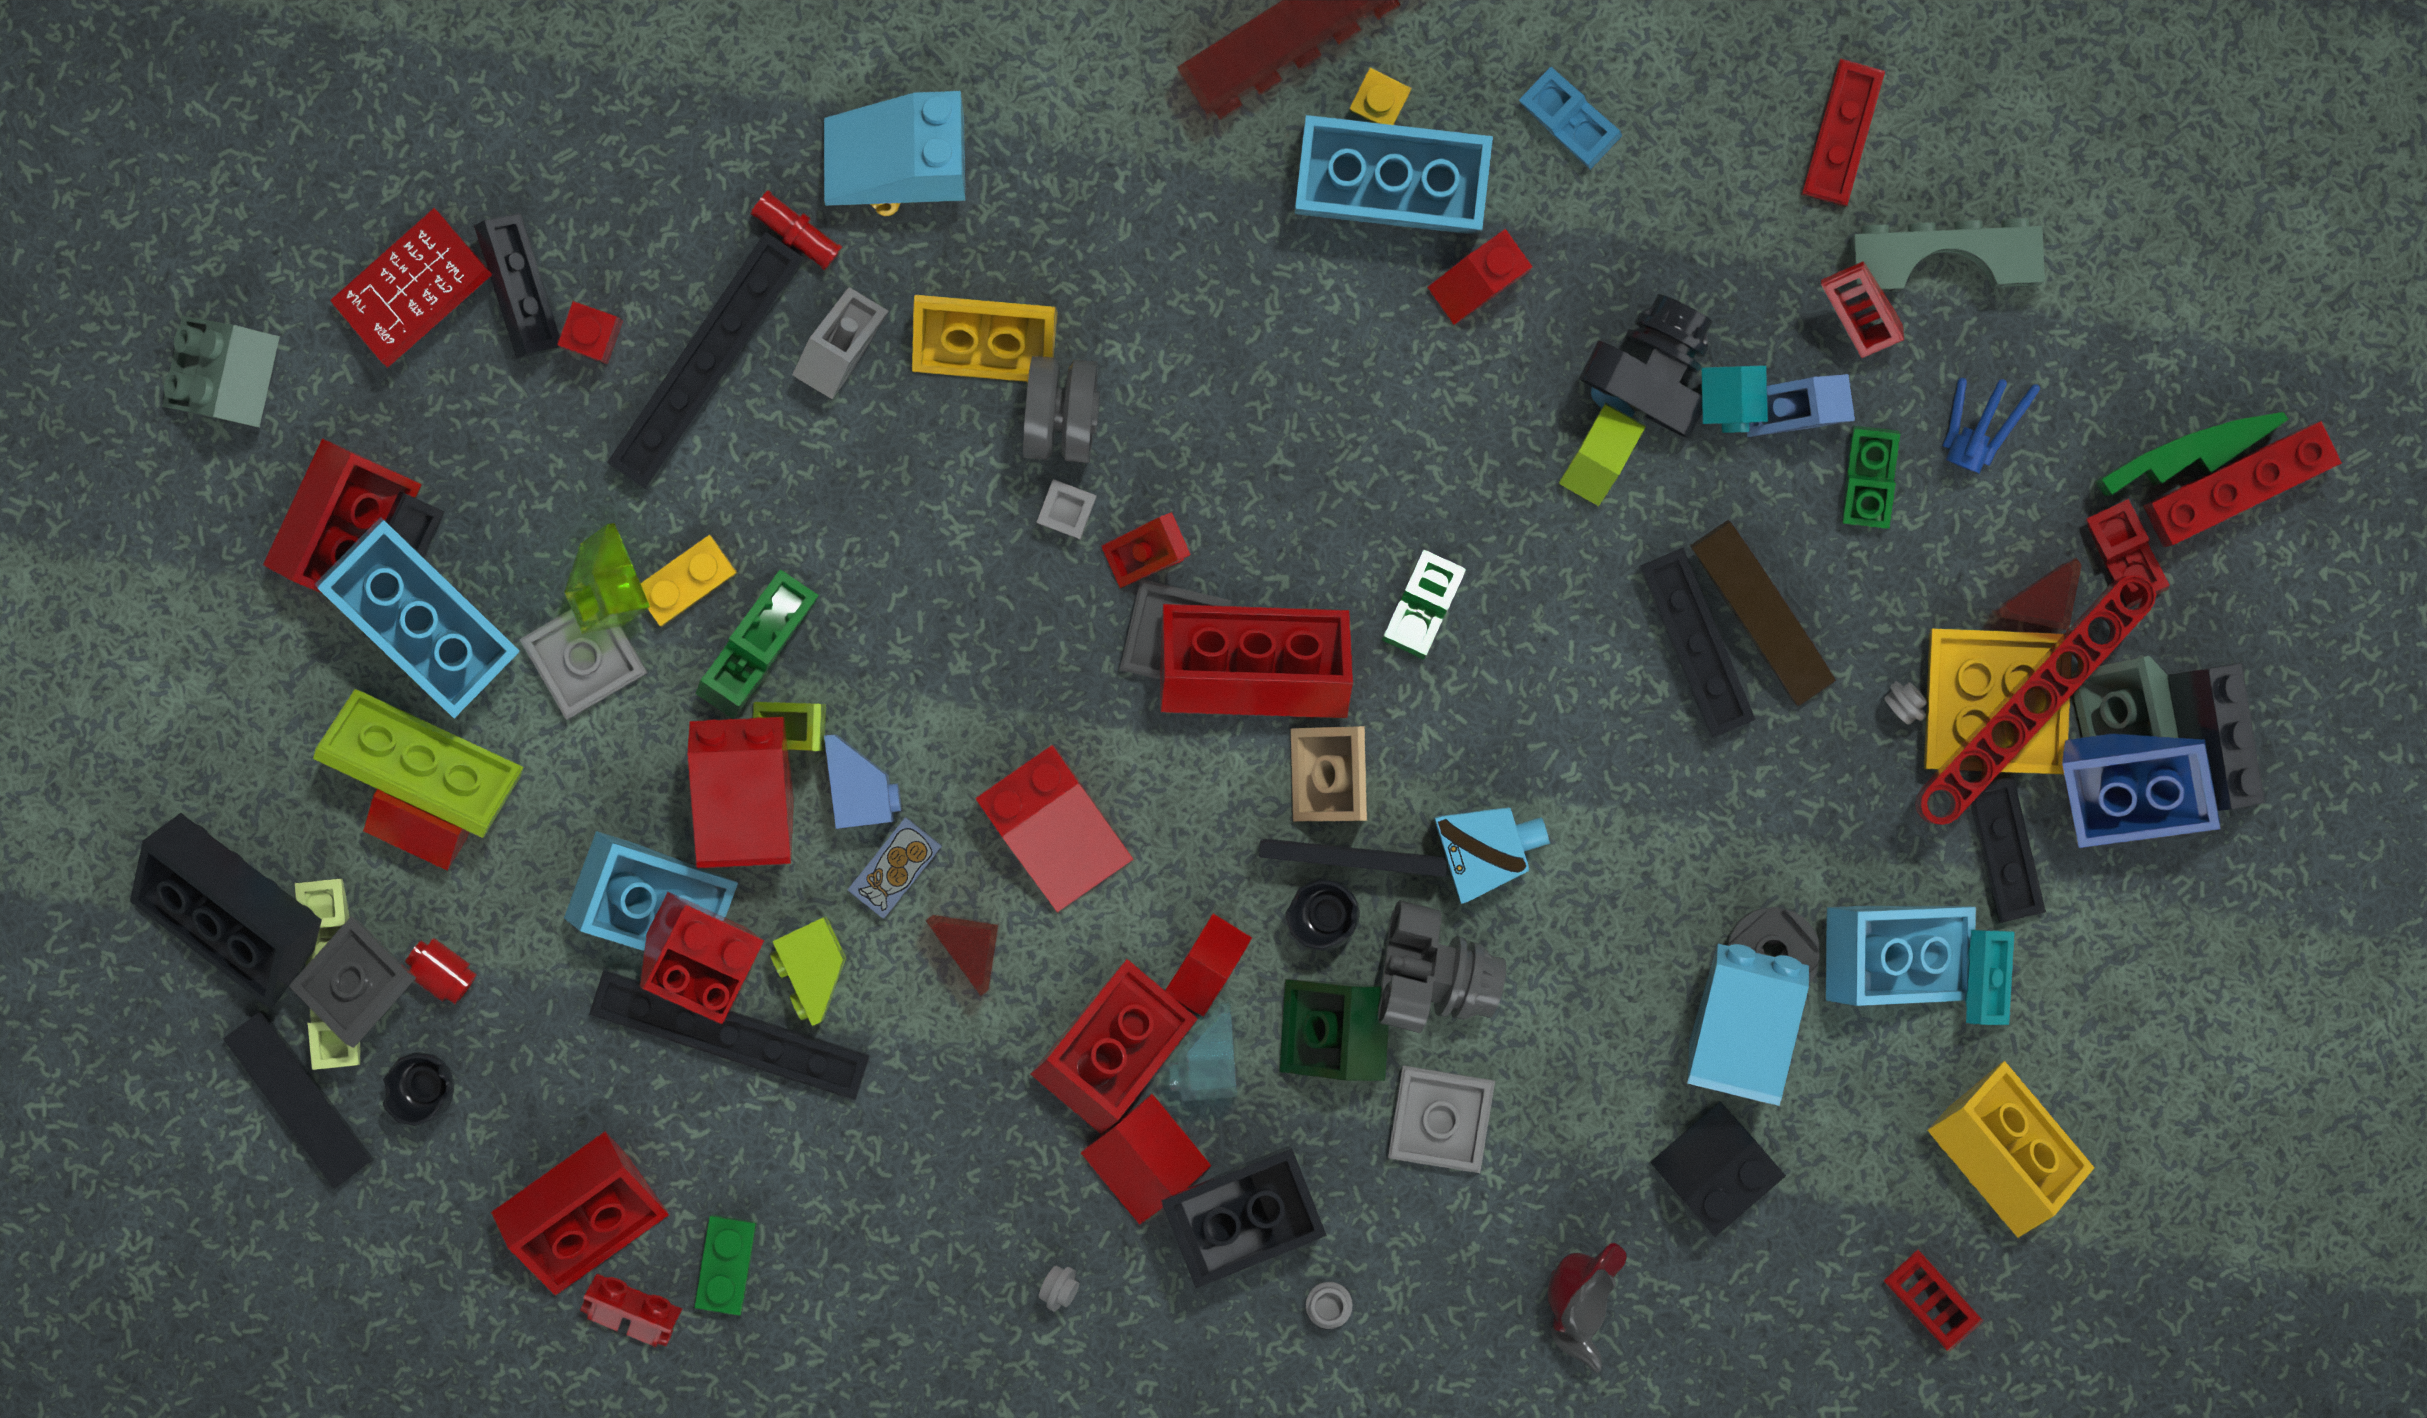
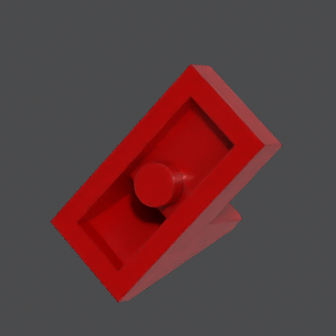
[1101,512,1191,588]

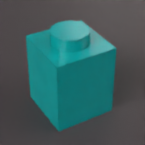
[1701,366,1768,433]

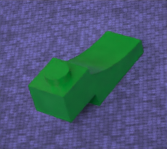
[695,569,819,719]

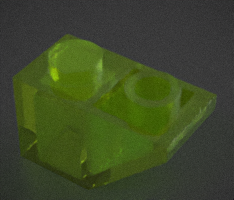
[564,523,650,634]

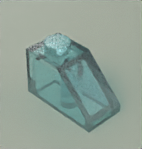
[1169,1001,1237,1101]

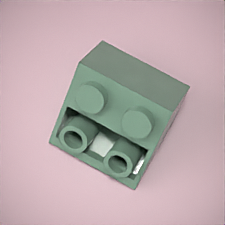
[162,316,280,428]

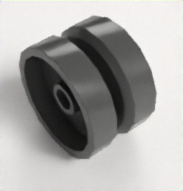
[1023,356,1100,463]

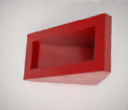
[1165,913,1253,1017]

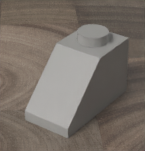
[792,287,889,399]

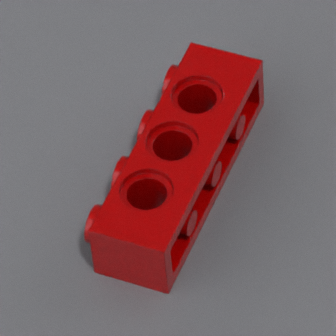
[2143,421,2342,547]

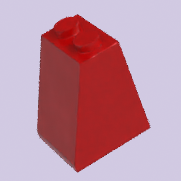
[687,717,794,868]

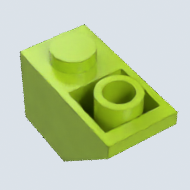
[770,916,846,1026]

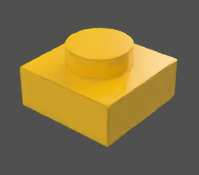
[1349,68,1412,125]

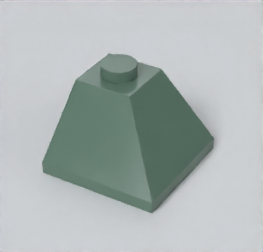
[2071,656,2178,738]

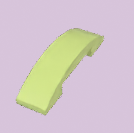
[295,879,360,1070]

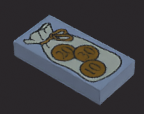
[848,817,942,919]

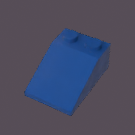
[2062,734,2221,848]

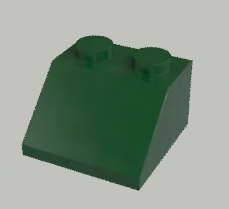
[1279,979,1389,1081]

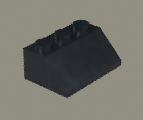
[2168,662,2265,811]

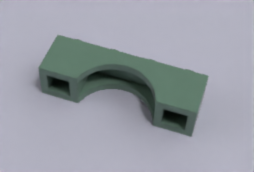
[1850,218,2045,294]

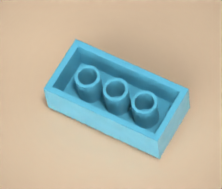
[1295,115,1493,235]
[315,517,520,718]

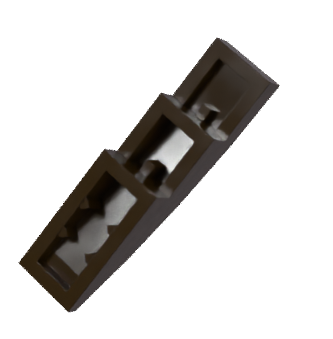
[1690,520,1836,706]

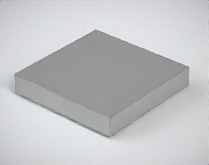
[519,593,648,720]
[1388,1065,1495,1173]

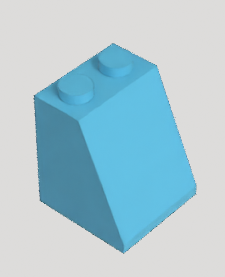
[1687,944,1809,1106]

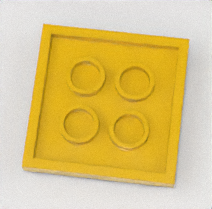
[1924,628,2072,774]

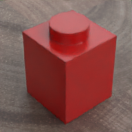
[557,301,623,364]

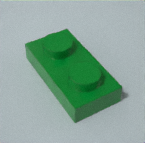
[694,1214,757,1316]

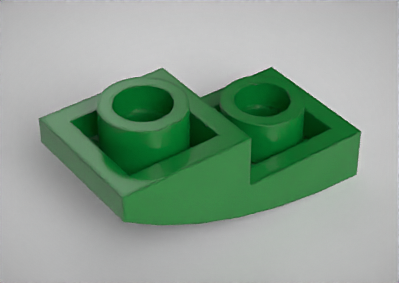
[1842,426,1901,529]

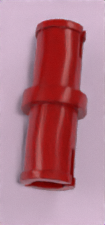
[750,190,842,271]

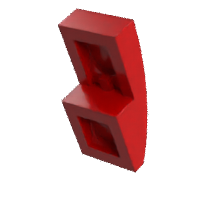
[2086,499,2170,608]

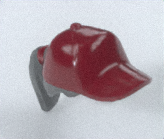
[1547,1243,1627,1373]

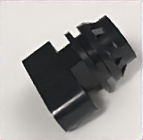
[1579,294,1713,438]

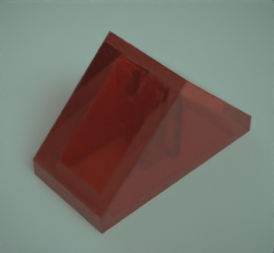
[1992,557,2082,631]
[925,914,1000,996]

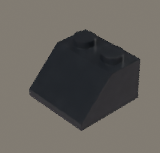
[1650,1101,1786,1237]

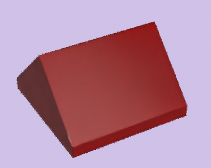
[1080,1093,1212,1225]

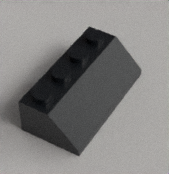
[130,813,322,1008]

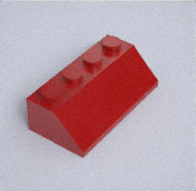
[1160,604,1353,718]

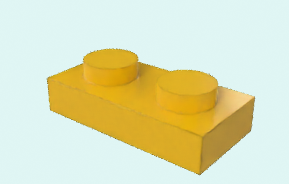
[633,535,737,627]

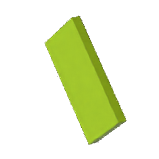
[313,689,524,838]

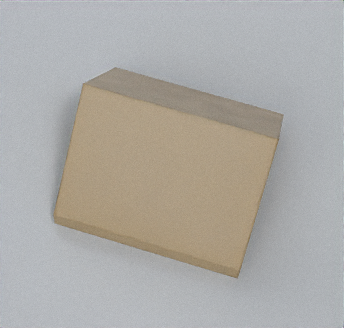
[1291,726,1367,822]

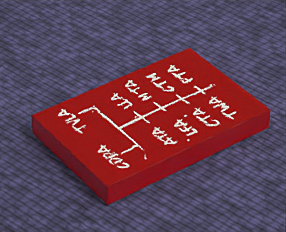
[330,208,492,368]

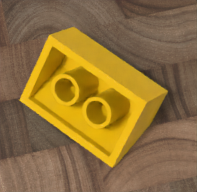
[1927,1061,2095,1238]

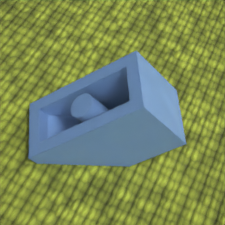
[1747,374,1855,437]
[824,735,902,829]

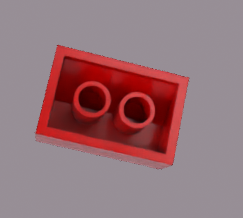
[263,438,422,594]
[491,1131,669,1296]

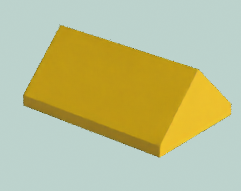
[912,295,1058,382]

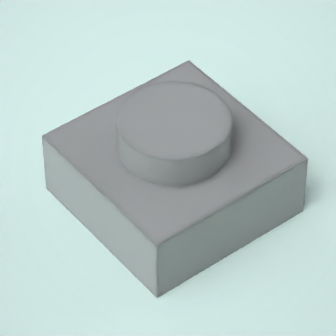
[1036,479,1097,540]

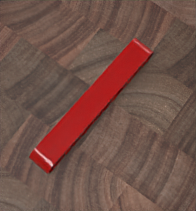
[1915,575,2156,825]

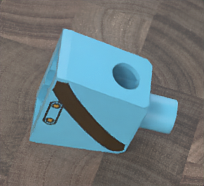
[1434,807,1550,904]

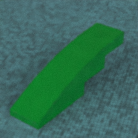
[2095,412,2289,497]

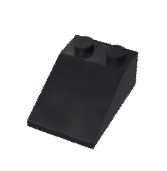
[1161,1146,1327,1288]

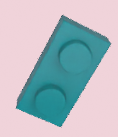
[1965,930,2015,1025]

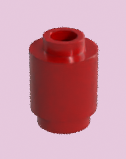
[405,938,477,1005]

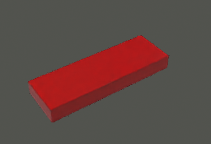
[1801,59,1885,207]

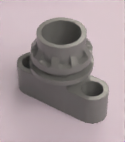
[1378,900,1506,1033]

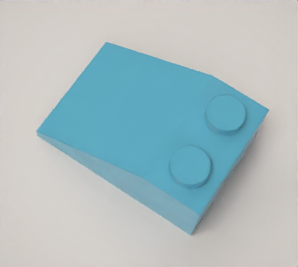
[824,91,965,206]
[564,831,738,951]
[1826,906,1976,1006]

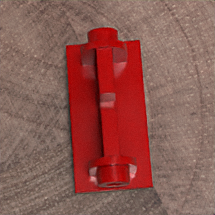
[580,1274,683,1348]

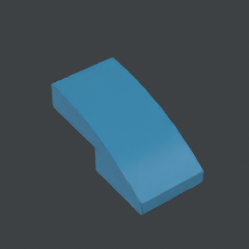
[1519,67,1622,170]

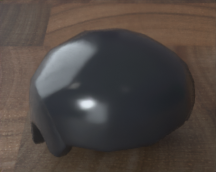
[1285,879,1360,951]
[383,1052,454,1126]

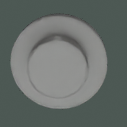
[1884,681,1927,725]
[1039,1266,1079,1312]
[1306,1282,1353,1329]

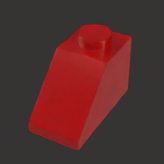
[1427,229,1532,325]

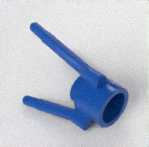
[1942,378,2040,474]

